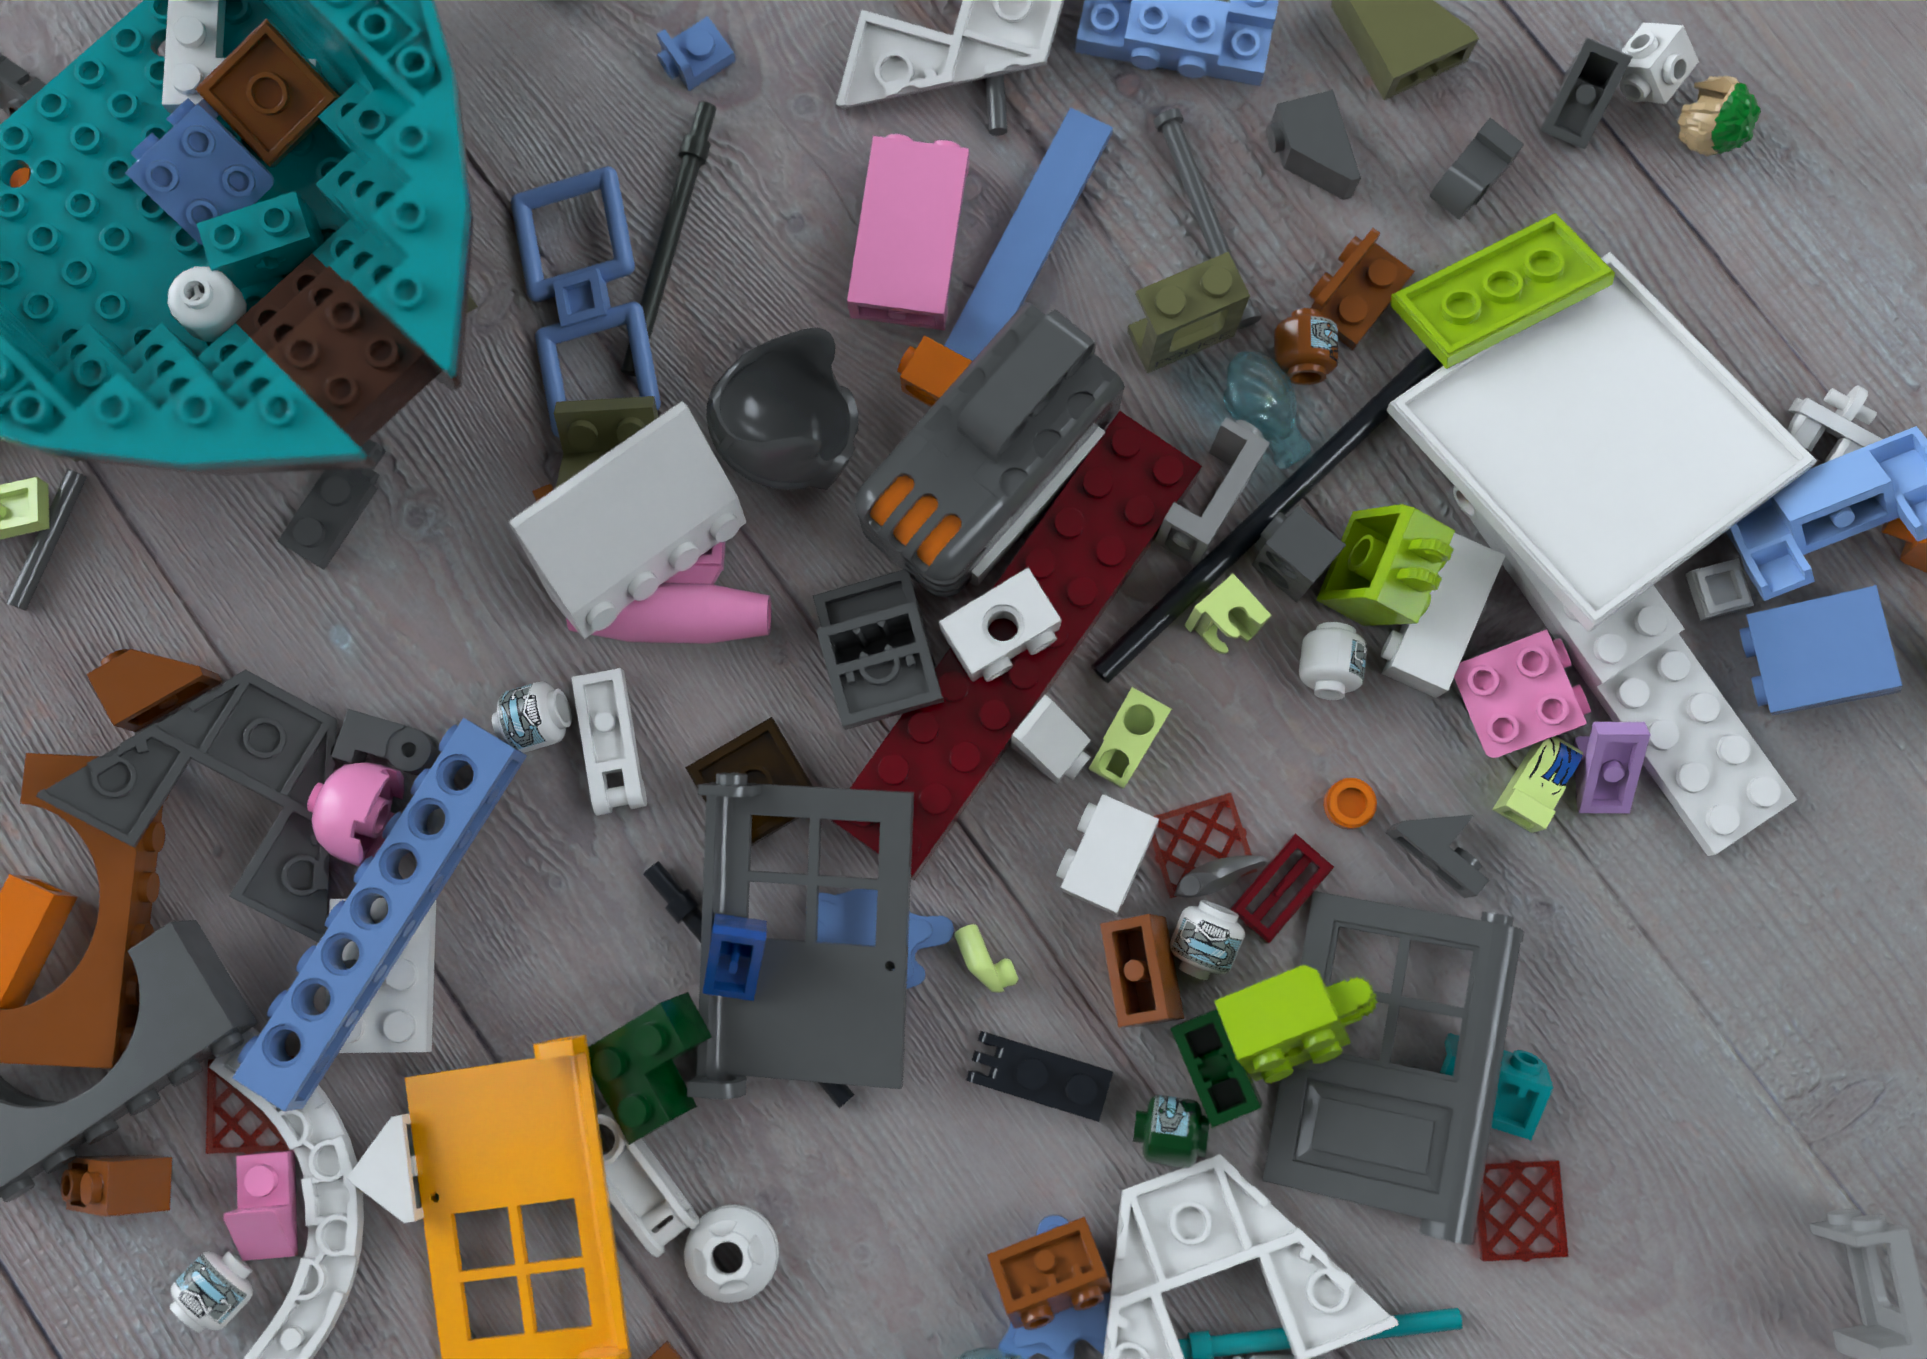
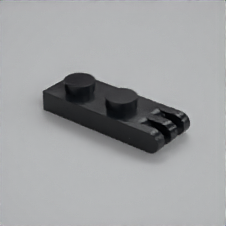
[966,1030,1113,1122]

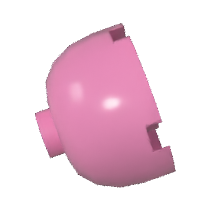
[307,762,404,867]

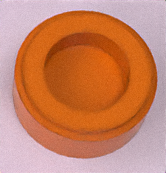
[1323,778,1377,829]

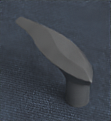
[1174,855,1266,898]

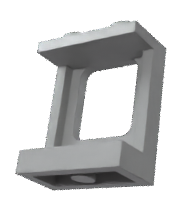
[1155,417,1270,566]
[1809,1209,1927,1359]

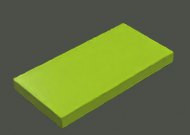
[1391,213,1615,369]

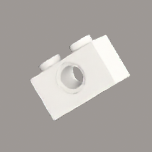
[939,568,1061,682]

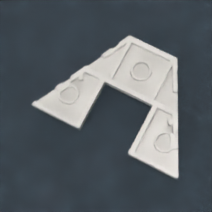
[836,0,1064,109]
[1103,1154,1399,1359]

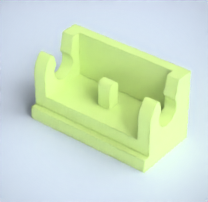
[1184,574,1271,654]

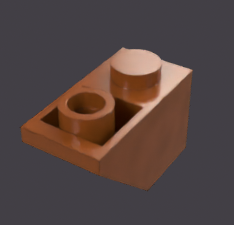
[60,1155,172,1217]

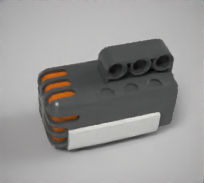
[855,302,1124,597]

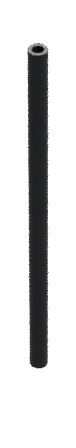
[1091,347,1442,683]

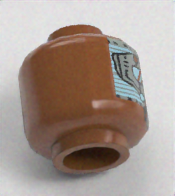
[1274,308,1338,385]

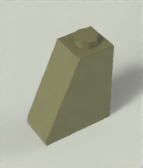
[1331,0,1479,100]

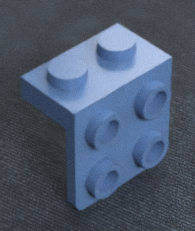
[125,98,274,245]

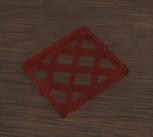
[1151,792,1257,899]
[206,1056,294,1154]
[1477,1159,1569,1262]

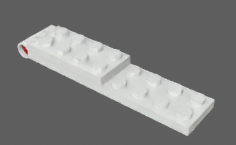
[1453,486,1797,856]

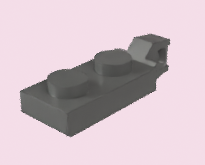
[277,439,386,570]

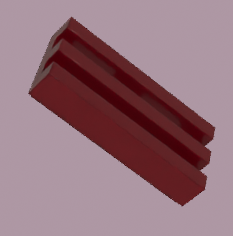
[1229,834,1334,944]

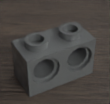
[1252,505,1346,603]

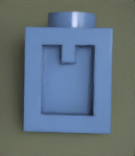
[657,16,736,91]

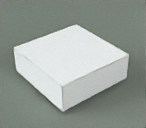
[1685,558,1754,621]

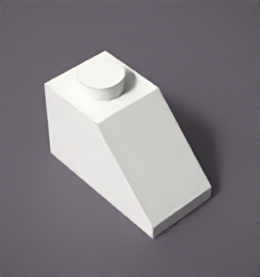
[1011,695,1091,784]

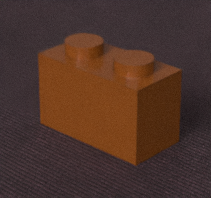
[1100,914,1185,1027]

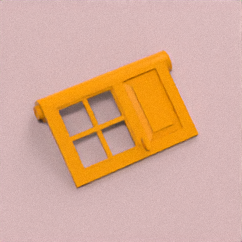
[404,1035,632,1359]

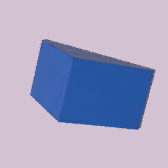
[702,913,767,1001]

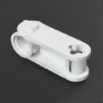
[597,1105,700,1257]

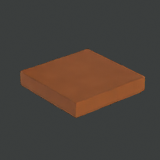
[195,18,341,168]

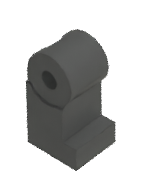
[1429,118,1524,220]
[331,709,441,775]

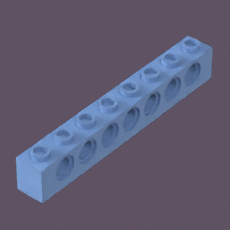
[232,718,527,1111]

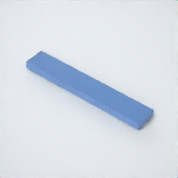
[944,107,1113,361]

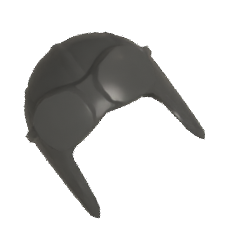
[706,328,859,490]

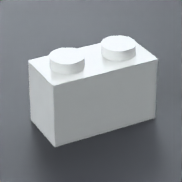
[1056,794,1159,917]

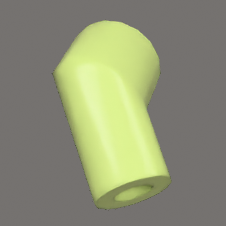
[954,924,1019,993]

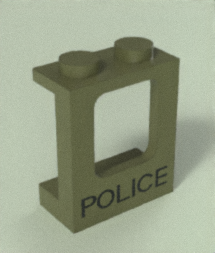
[1127,251,1250,374]

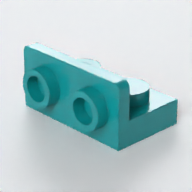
[1440,1033,1554,1140]

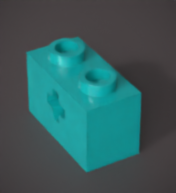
[196,191,324,289]

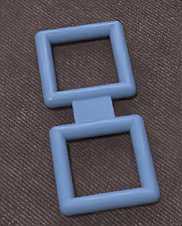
[511,166,661,438]

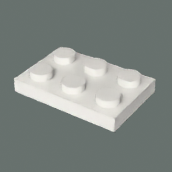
[325,898,436,1053]

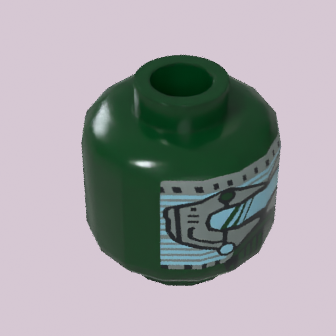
[1133,1095,1209,1168]

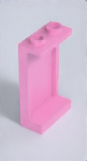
[847,134,969,330]

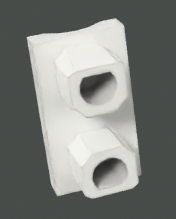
[1787,385,1883,462]

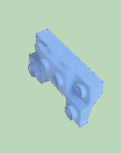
[1075,0,1279,86]
[1726,426,1927,601]

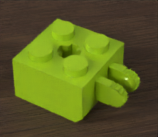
[1316,504,1455,626]
[1214,965,1378,1083]

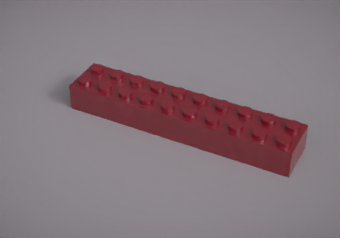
[830,411,1202,880]

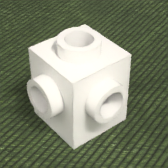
[1619,22,1699,104]

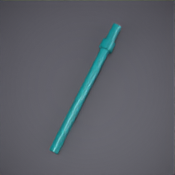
[1177,1308,1462,1359]

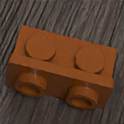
[1309,228,1415,350]
[987,1217,1112,1330]

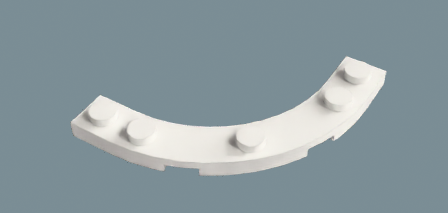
[209,1027,364,1359]

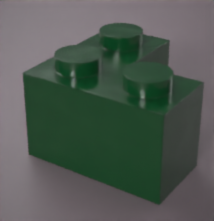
[588,992,712,1145]

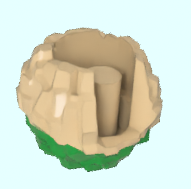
[1678,76,1761,156]

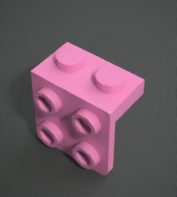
[1454,629,1591,758]

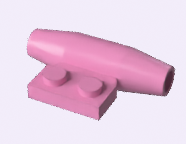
[566,541,772,644]

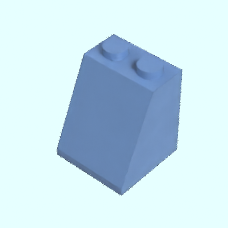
[1739,585,1902,715]

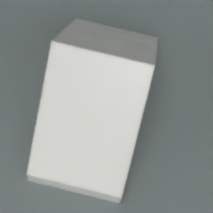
[346,1113,424,1223]

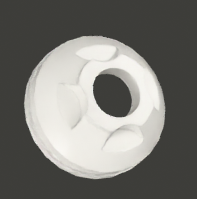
[684,1204,779,1303]

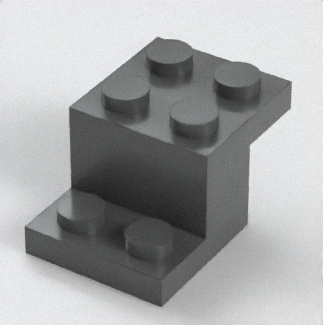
[813,569,944,730]

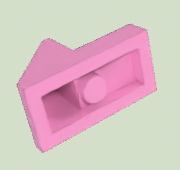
[224,1150,298,1261]

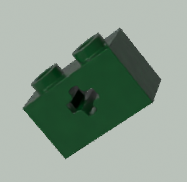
[1170,1008,1263,1128]

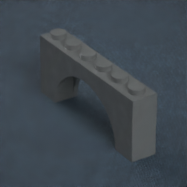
[0,920,258,1202]

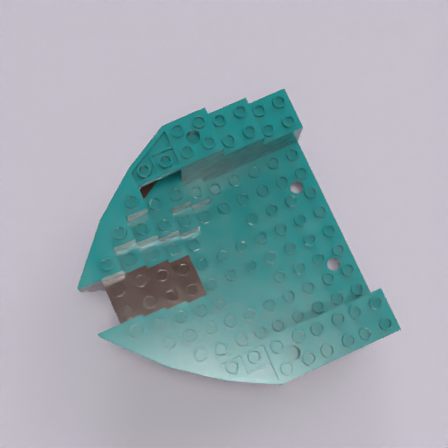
[0,0,473,475]

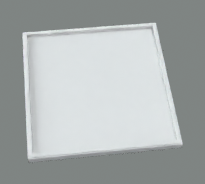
[1387,252,1817,632]

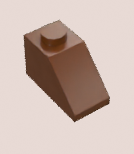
[87,649,223,732]

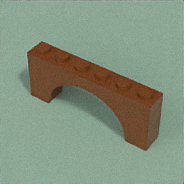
[0,753,169,1069]

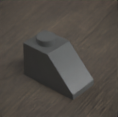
[1267,90,1361,200]

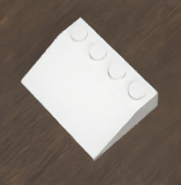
[508,401,747,639]

